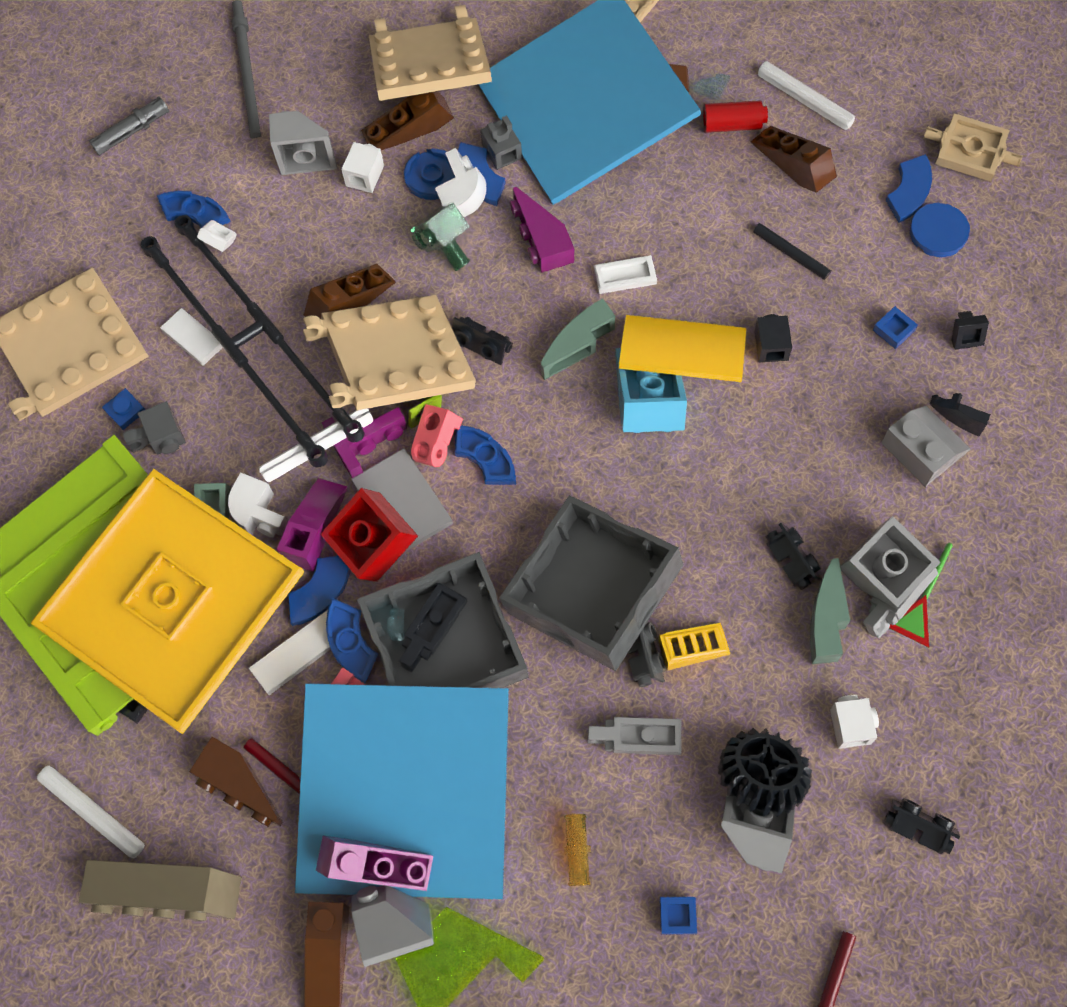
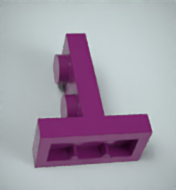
[321,407,407,478]

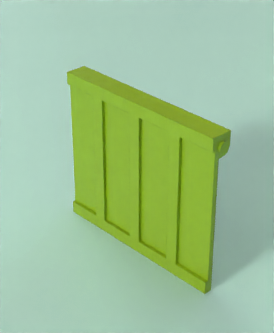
[0,435,148,736]

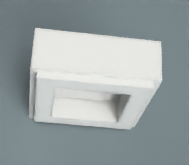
[197,220,237,252]

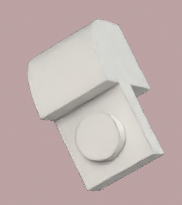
[435,148,486,221]
[228,472,288,538]

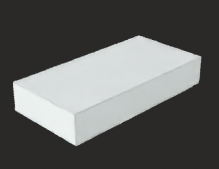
[594,255,657,294]
[160,308,223,366]

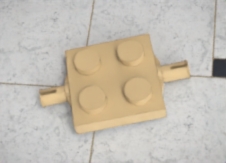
[924,113,1023,182]

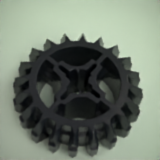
[718,728,812,817]

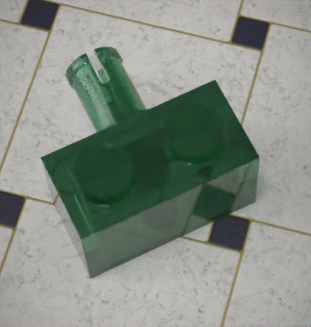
[410,202,471,271]

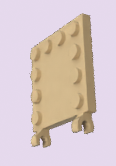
[369,5,492,101]
[0,267,149,421]
[303,295,476,411]

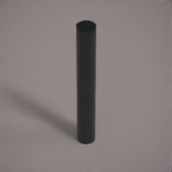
[753,223,832,280]

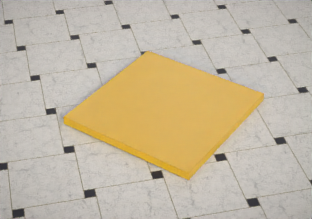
[31,468,304,734]

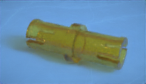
[564,814,591,887]

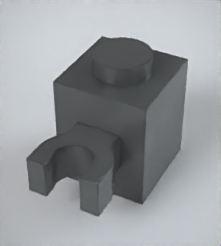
[480,115,522,170]
[123,401,186,455]

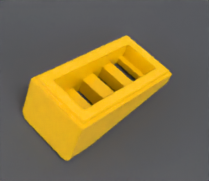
[658,623,730,671]

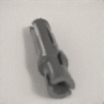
[88,96,170,156]

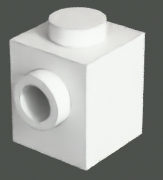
[341,142,384,193]
[830,695,879,749]

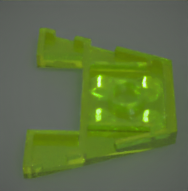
[396,907,545,1007]

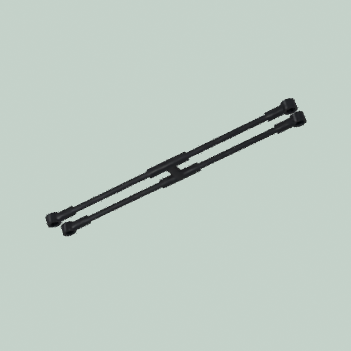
[140,215,365,468]

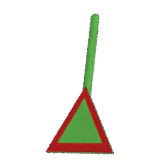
[889,543,953,648]

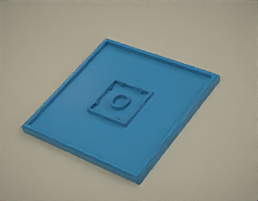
[478,0,701,205]
[295,684,509,899]

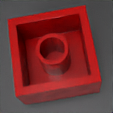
[320,488,418,582]

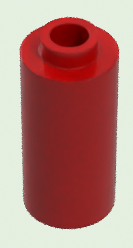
[703,100,768,133]

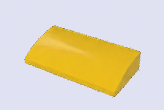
[619,315,746,382]

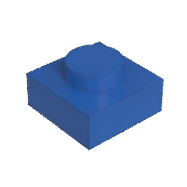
[873,306,918,349]
[102,388,145,430]
[660,897,697,935]

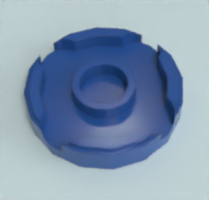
[404,148,455,200]
[909,203,970,258]

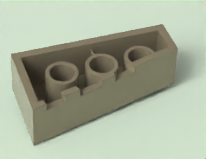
[78,860,242,921]

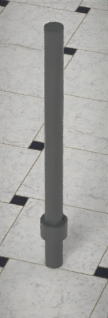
[231,0,261,139]

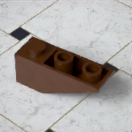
[361,91,454,150]
[750,126,837,193]
[303,264,396,319]
[189,737,283,827]

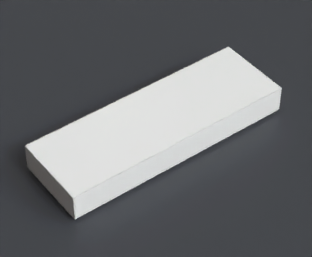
[249,610,331,695]

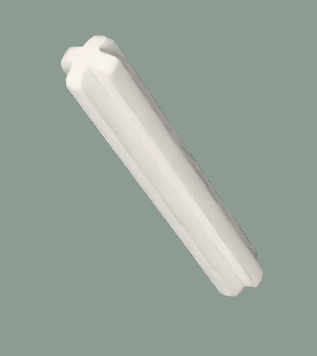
[758,61,855,130]
[259,409,373,482]
[37,766,145,859]

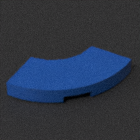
[458,142,506,206]
[885,154,932,223]
[157,191,231,228]
[455,425,516,485]
[288,556,350,626]
[326,598,378,684]

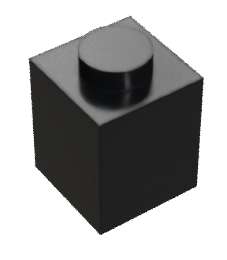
[754,314,792,363]

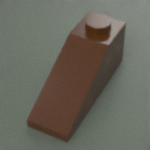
[304,902,350,1007]

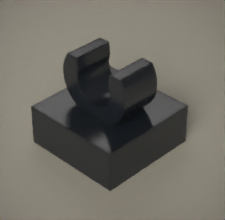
[951,311,989,350]

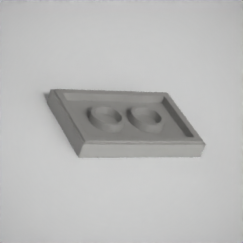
[351,448,453,553]

